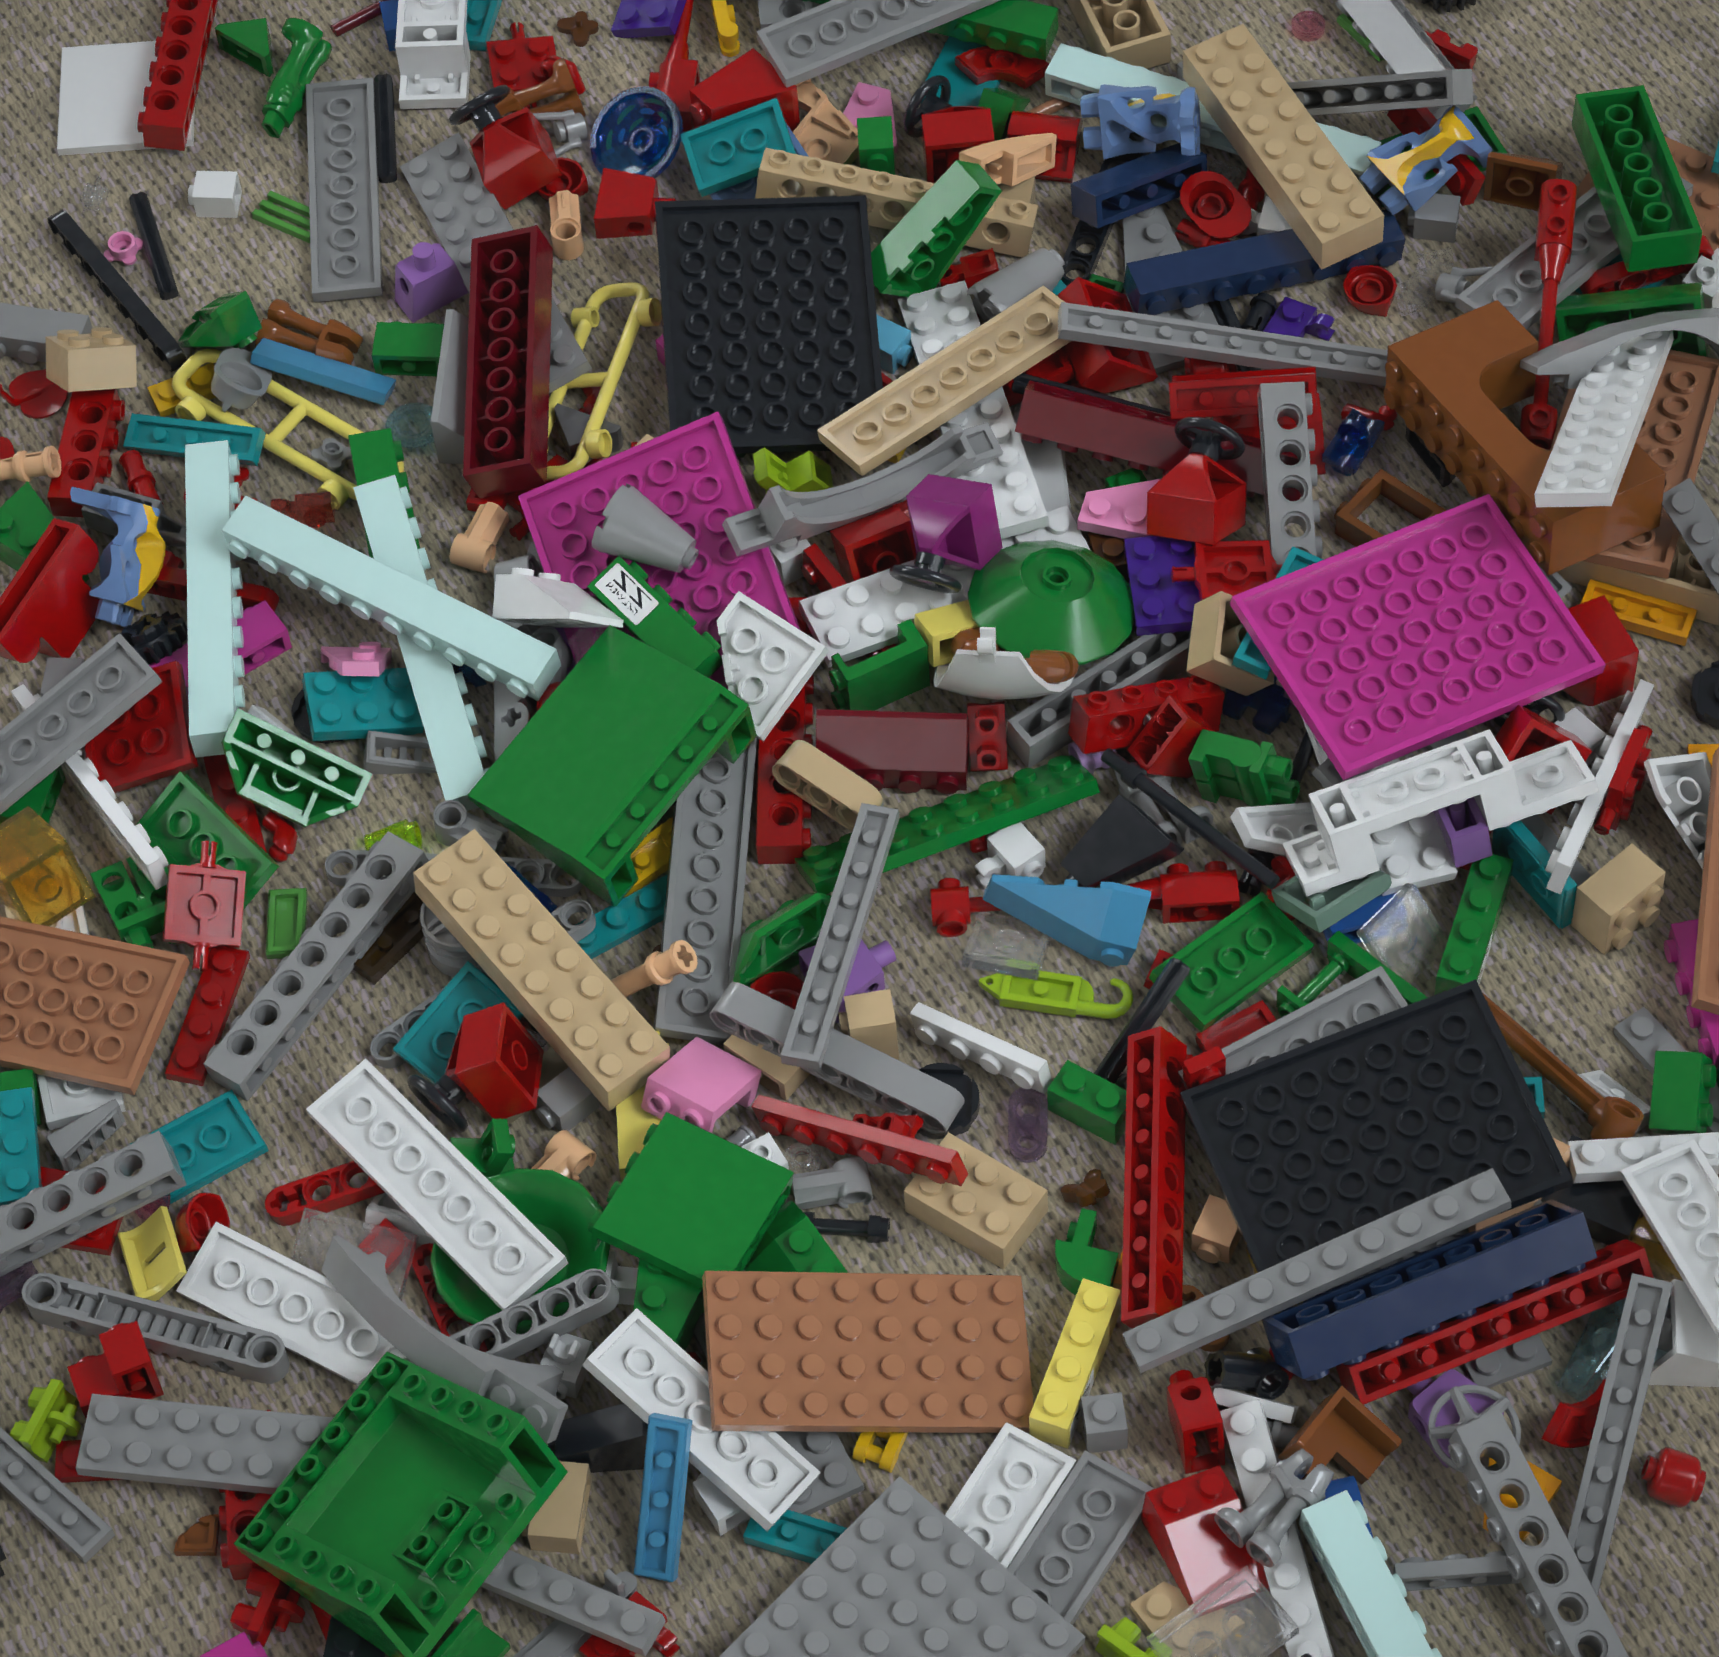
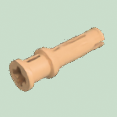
[0,445,61,483]
[610,940,698,997]

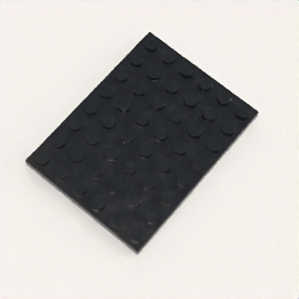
[655,195,883,454]
[1180,980,1573,1273]

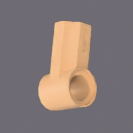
[549,190,584,261]
[449,501,509,574]
[531,1130,597,1181]

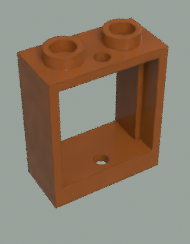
[1334,469,1447,547]

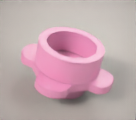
[104,231,143,266]

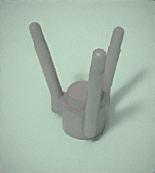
[532,109,587,157]
[1435,266,1493,304]

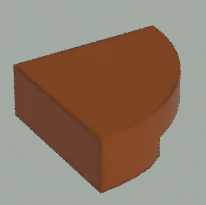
[174,1514,220,1556]

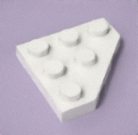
[717,591,829,741]

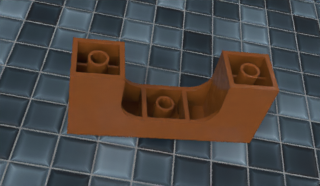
[1383,300,1666,576]

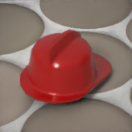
[1180,171,1252,239]

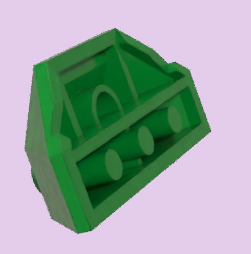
[178,291,262,349]
[221,708,372,828]
[733,892,832,987]
[745,1200,848,1273]

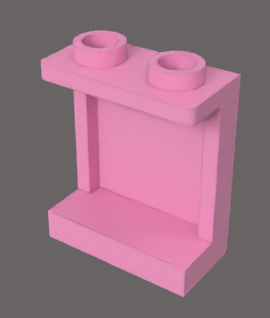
[641,1036,762,1133]

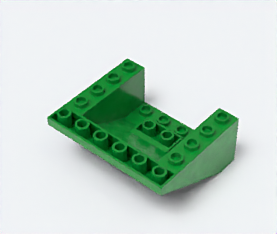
[467,625,757,907]
[234,1352,568,1657]

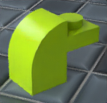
[753,447,833,493]

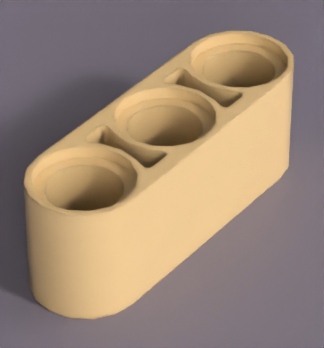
[772,740,883,831]

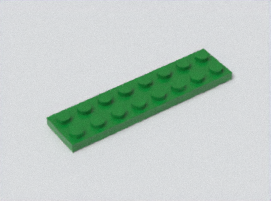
[795,755,1100,894]

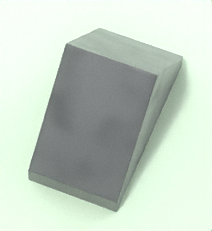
[554,403,623,461]

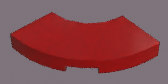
[955,46,1049,89]
[1541,1378,1606,1448]

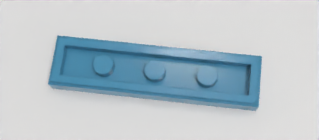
[250,338,396,405]
[634,1413,693,1582]

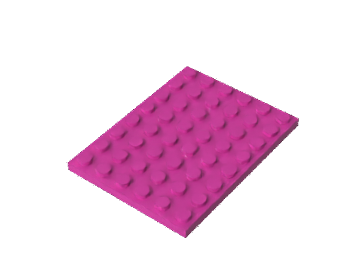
[518,411,800,689]
[1230,494,1606,781]

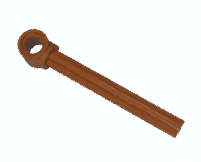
[1483,993,1644,1140]

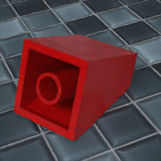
[690,48,800,132]

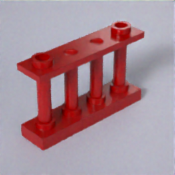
[1169,366,1317,419]

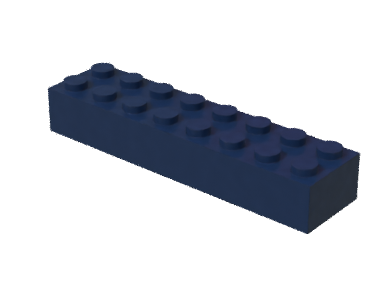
[1262,1199,1597,1381]

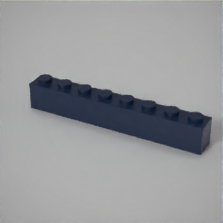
[1123,209,1406,315]

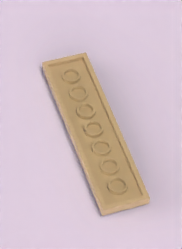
[817,285,1071,476]

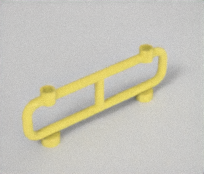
[547,282,662,481]
[172,349,404,510]

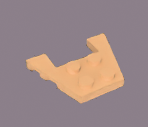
[793,79,859,165]

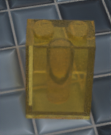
[0,806,96,927]

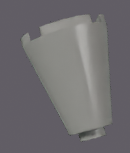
[967,248,1065,322]
[592,483,699,573]

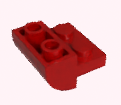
[1007,111,1083,183]

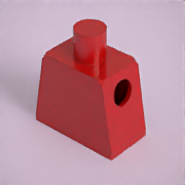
[594,168,676,239]
[1127,695,1215,778]
[1166,1370,1225,1474]

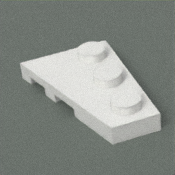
[1230,802,1318,856]

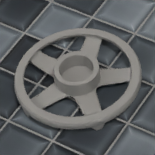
[1428,1385,1521,1473]

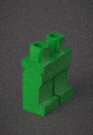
[1188,729,1301,807]
[90,857,176,948]

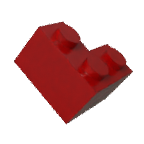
[67,1321,164,1419]

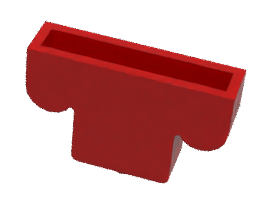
[0,518,100,663]

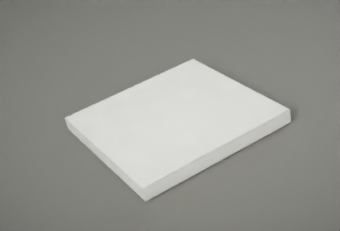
[57,41,195,156]

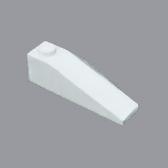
[1644,752,1712,870]

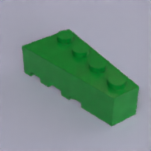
[871,160,1002,297]
[1556,282,1709,357]

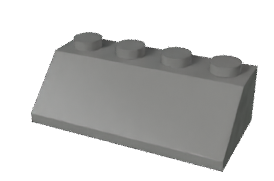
[431,309,469,464]

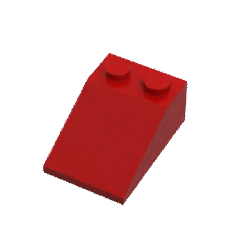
[1141,1465,1270,1619]

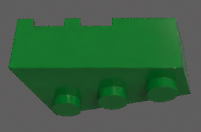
[0,481,90,583]
[633,1258,704,1351]

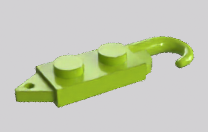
[979,966,1134,1019]

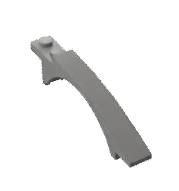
[1520,308,1719,389]
[722,422,1003,557]
[321,1235,568,1444]

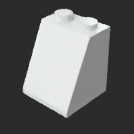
[1649,1279,1719,1387]

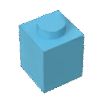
[876,314,914,374]

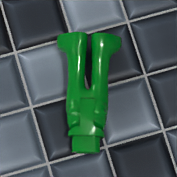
[261,18,332,138]

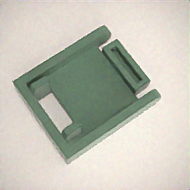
[1271,868,1392,933]

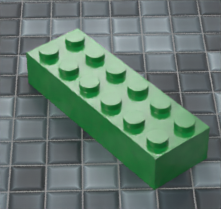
[1572,85,1702,272]

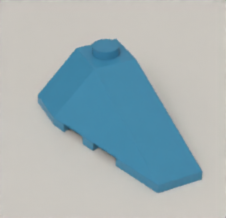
[983,874,1151,967]

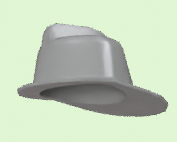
[211,348,272,412]

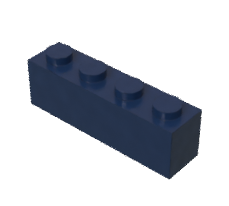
[1070,143,1207,228]

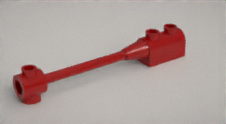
[645,0,700,132]
[1520,179,1577,450]
[930,861,1240,937]

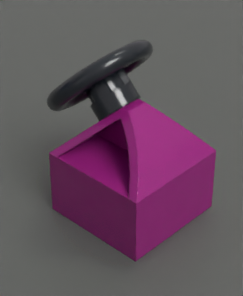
[889,474,1003,593]

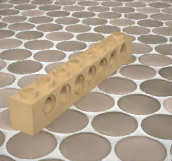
[755,148,1038,258]

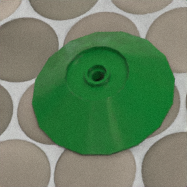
[967,540,1135,665]
[430,1168,610,1335]

